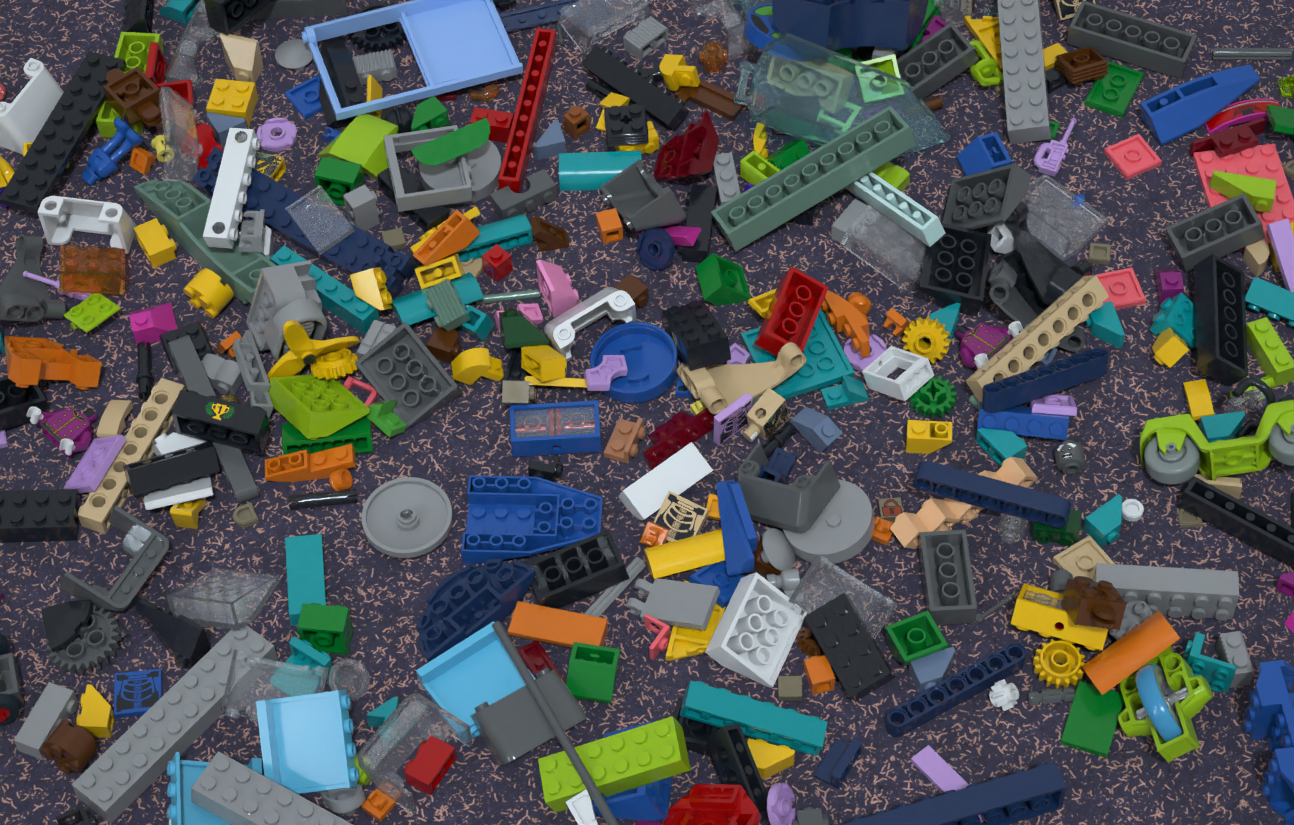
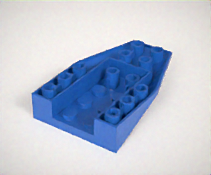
[461,475,603,565]

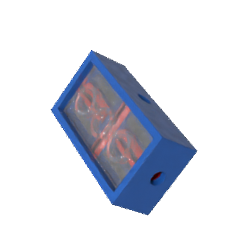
[510,400,601,457]

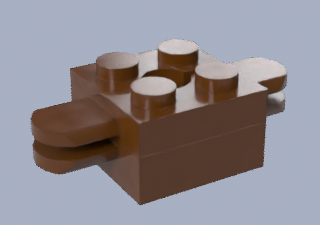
[103,67,164,126]
[1061,576,1126,630]

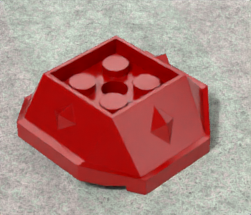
[663,784,761,825]

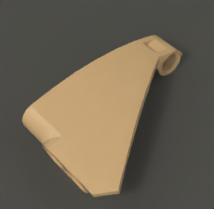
[676,342,806,414]

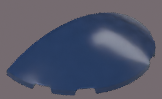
[417,559,536,662]

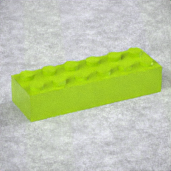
[96,32,164,138]
[538,716,691,812]

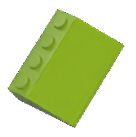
[269,374,370,440]

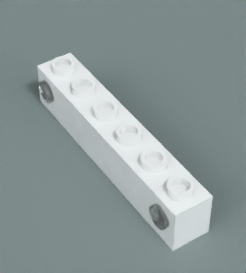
[203,128,260,249]

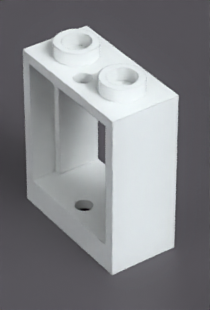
[862,346,934,401]

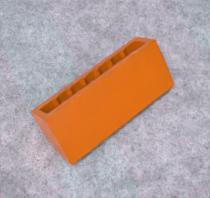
[508,601,608,648]
[1082,610,1180,695]

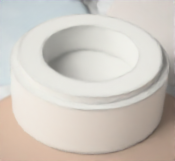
[1122,499,1144,522]

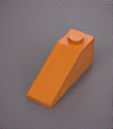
[413,209,480,266]

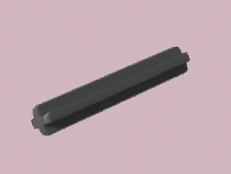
[1212,48,1293,60]

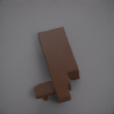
[669,79,746,121]

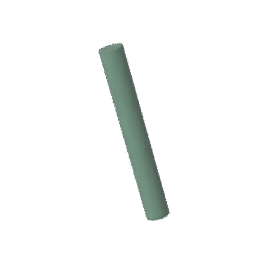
[475,289,539,304]

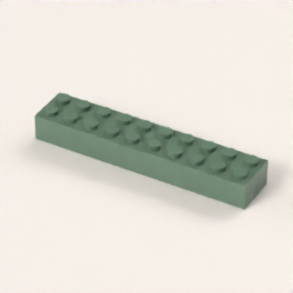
[711,106,916,251]

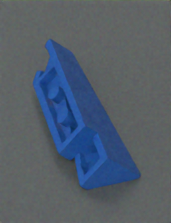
[716,479,757,576]

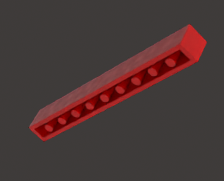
[498,28,557,193]

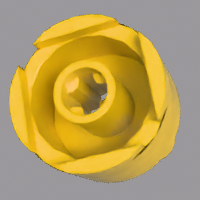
[183,268,234,319]

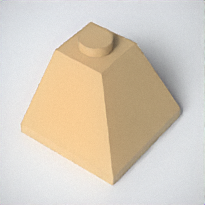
[220,33,264,83]

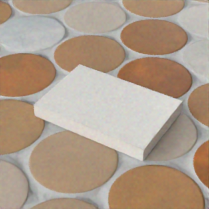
[144,477,213,510]

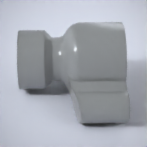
[766,568,803,602]

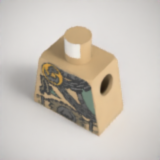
[742,388,789,442]

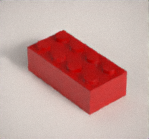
[754,266,829,357]

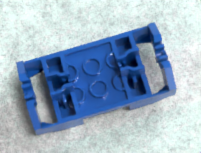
[1243,660,1294,825]

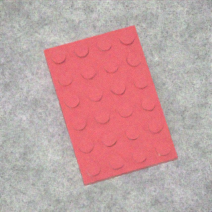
[1193,144,1294,252]

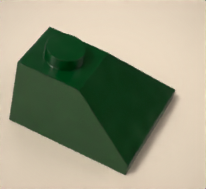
[499,308,549,348]

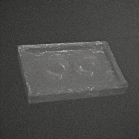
[285,185,355,255]

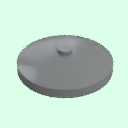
[361,477,453,558]

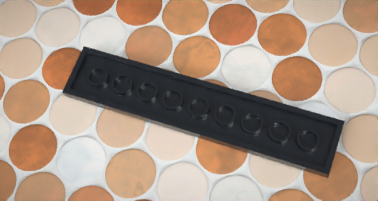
[0,51,127,214]

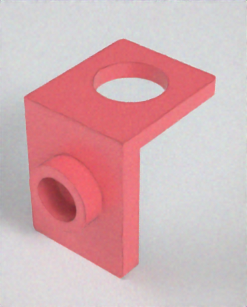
[644,614,670,661]

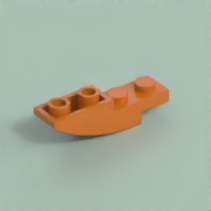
[821,291,870,358]
[265,444,356,482]

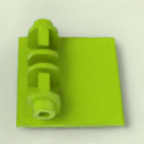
[63,291,121,333]

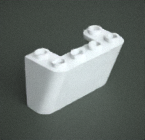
[37,196,137,254]

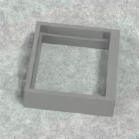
[384,125,476,212]

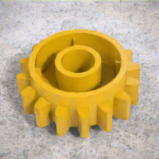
[902,316,951,364]
[310,348,358,380]
[1033,639,1086,689]

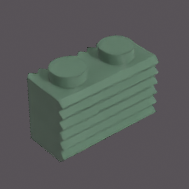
[426,279,471,332]

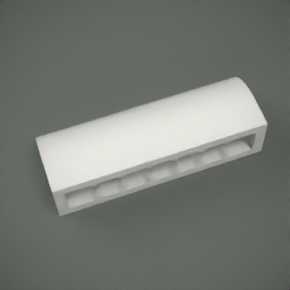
[618,442,713,520]

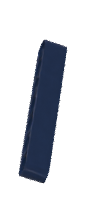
[982,348,1108,413]
[913,461,1071,528]
[886,642,1026,737]

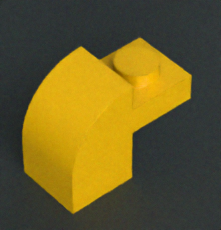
[659,54,701,91]
[451,348,504,385]

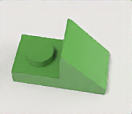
[365,399,407,437]

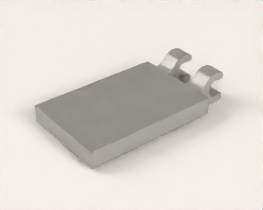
[626,578,720,630]

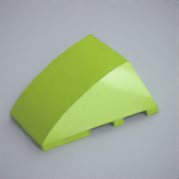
[317,113,399,181]

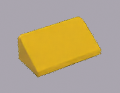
[367,75,383,118]

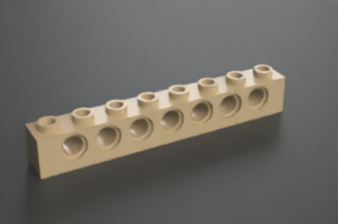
[966,275,1109,402]
[78,378,186,534]

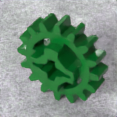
[908,375,957,419]

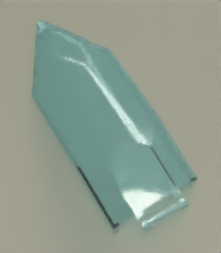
[734,33,950,158]

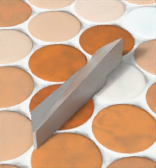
[232,330,273,421]

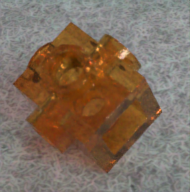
[699,41,728,73]

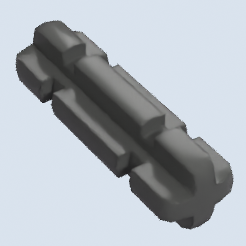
[1027,687,1075,705]

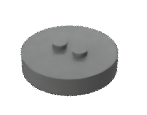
[419,139,502,204]
[783,479,875,565]

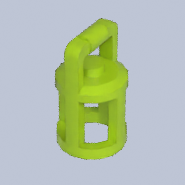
[969,40,1004,86]

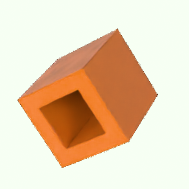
[596,208,623,244]
[804,655,835,695]

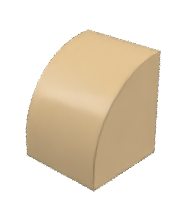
[1243,240,1270,277]

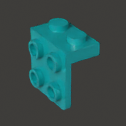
[1149,292,1197,349]
[1182,632,1237,693]
[270,636,334,697]

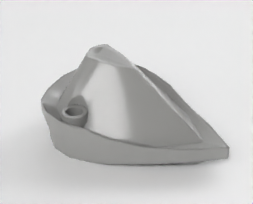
[319,784,366,817]

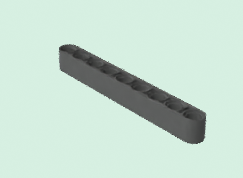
[168,335,260,504]

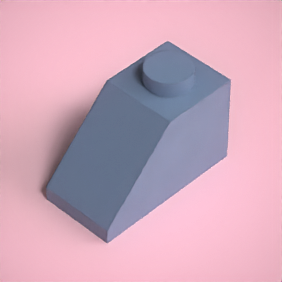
[790,407,842,454]
[908,647,955,694]

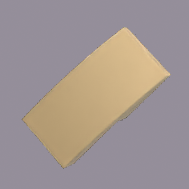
[96,400,133,438]

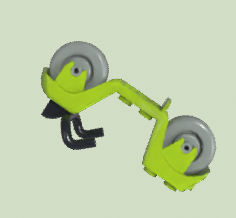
[1139,377,1294,485]

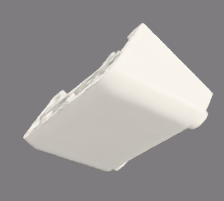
[0,58,64,154]
[544,287,636,362]

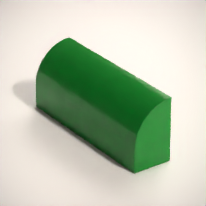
[282,416,373,455]

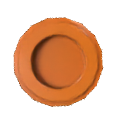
[329,467,353,491]

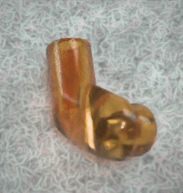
[470,84,499,102]

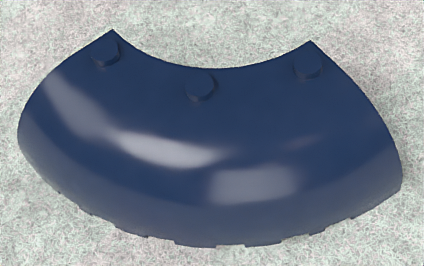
[772,0,928,56]

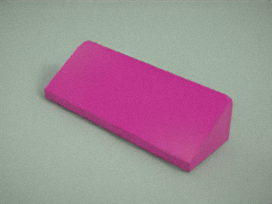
[638,225,702,246]

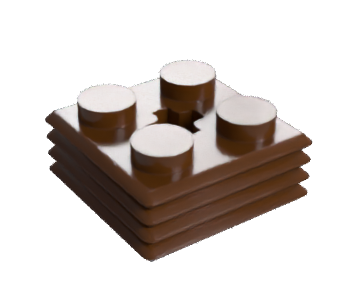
[1055,46,1109,85]

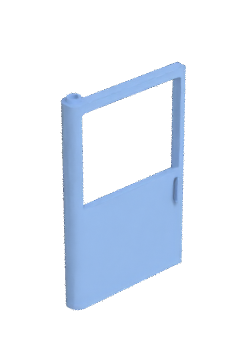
[301,0,523,121]

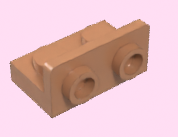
[604,417,646,464]

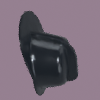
[380,106,413,134]

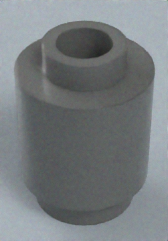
[1050,569,1073,594]

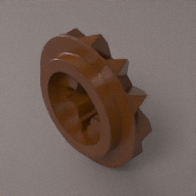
[797,625,825,657]

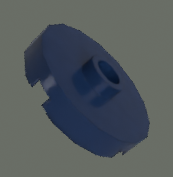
[637,228,675,270]

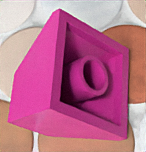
[129,302,177,345]

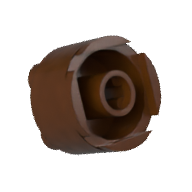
[40,720,99,775]

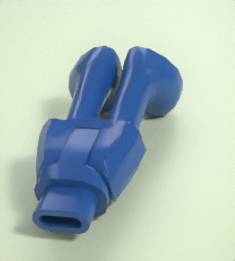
[81,116,145,186]

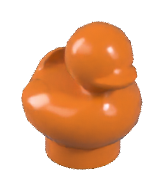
[847,292,871,322]

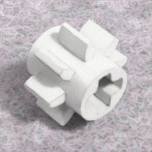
[989,679,1019,711]

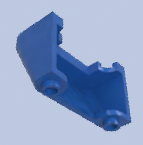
[592,721,673,822]

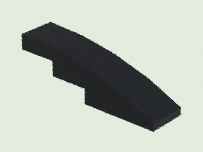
[996,250,1050,315]

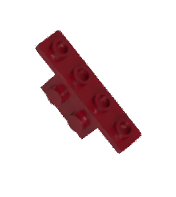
[1189,117,1266,158]
[644,407,717,470]

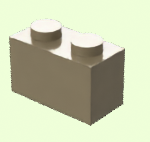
[502,380,537,407]

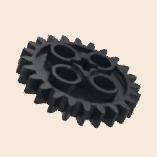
[348,0,407,53]

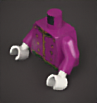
[956,321,1023,370]
[26,407,97,459]

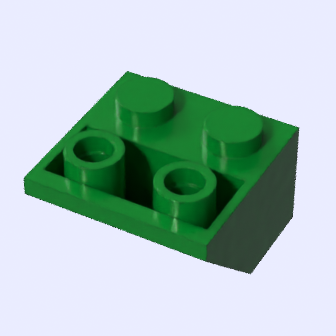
[411,96,450,132]
[765,139,810,171]
[566,642,620,704]

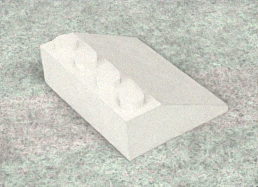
[705,572,807,688]

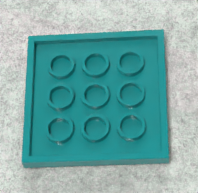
[741,308,855,400]

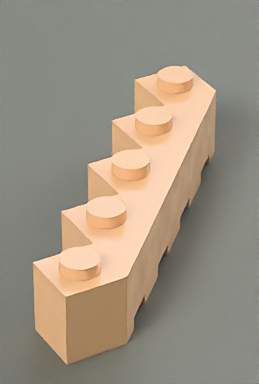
[890,457,1038,549]

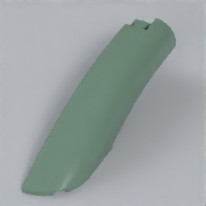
[134,178,276,304]

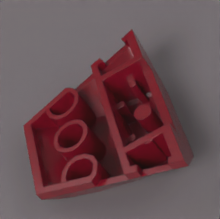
[653,110,719,182]

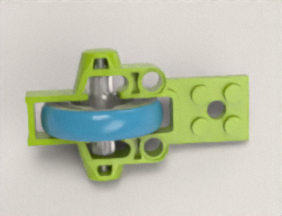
[1118,646,1213,763]

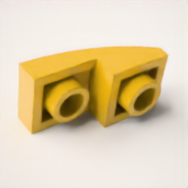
[753,121,769,158]
[1183,379,1214,420]

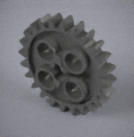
[45,605,122,675]

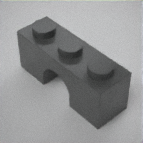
[490,169,558,220]

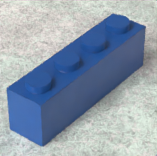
[977,402,1069,440]

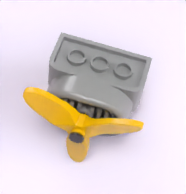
[246,260,360,383]

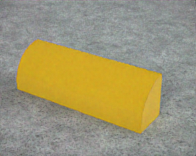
[644,529,725,579]

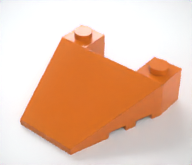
[4,336,102,390]

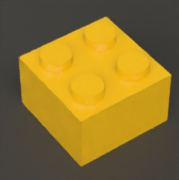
[206,79,258,128]

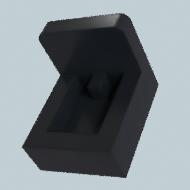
[528,455,563,483]

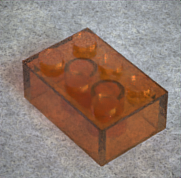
[59,245,126,295]

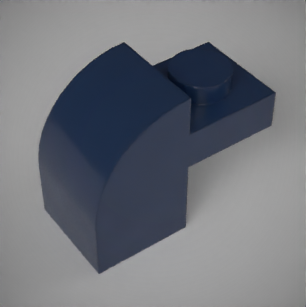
[757,447,798,485]

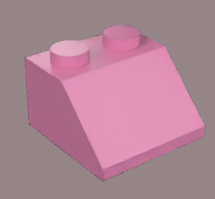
[536,260,579,317]

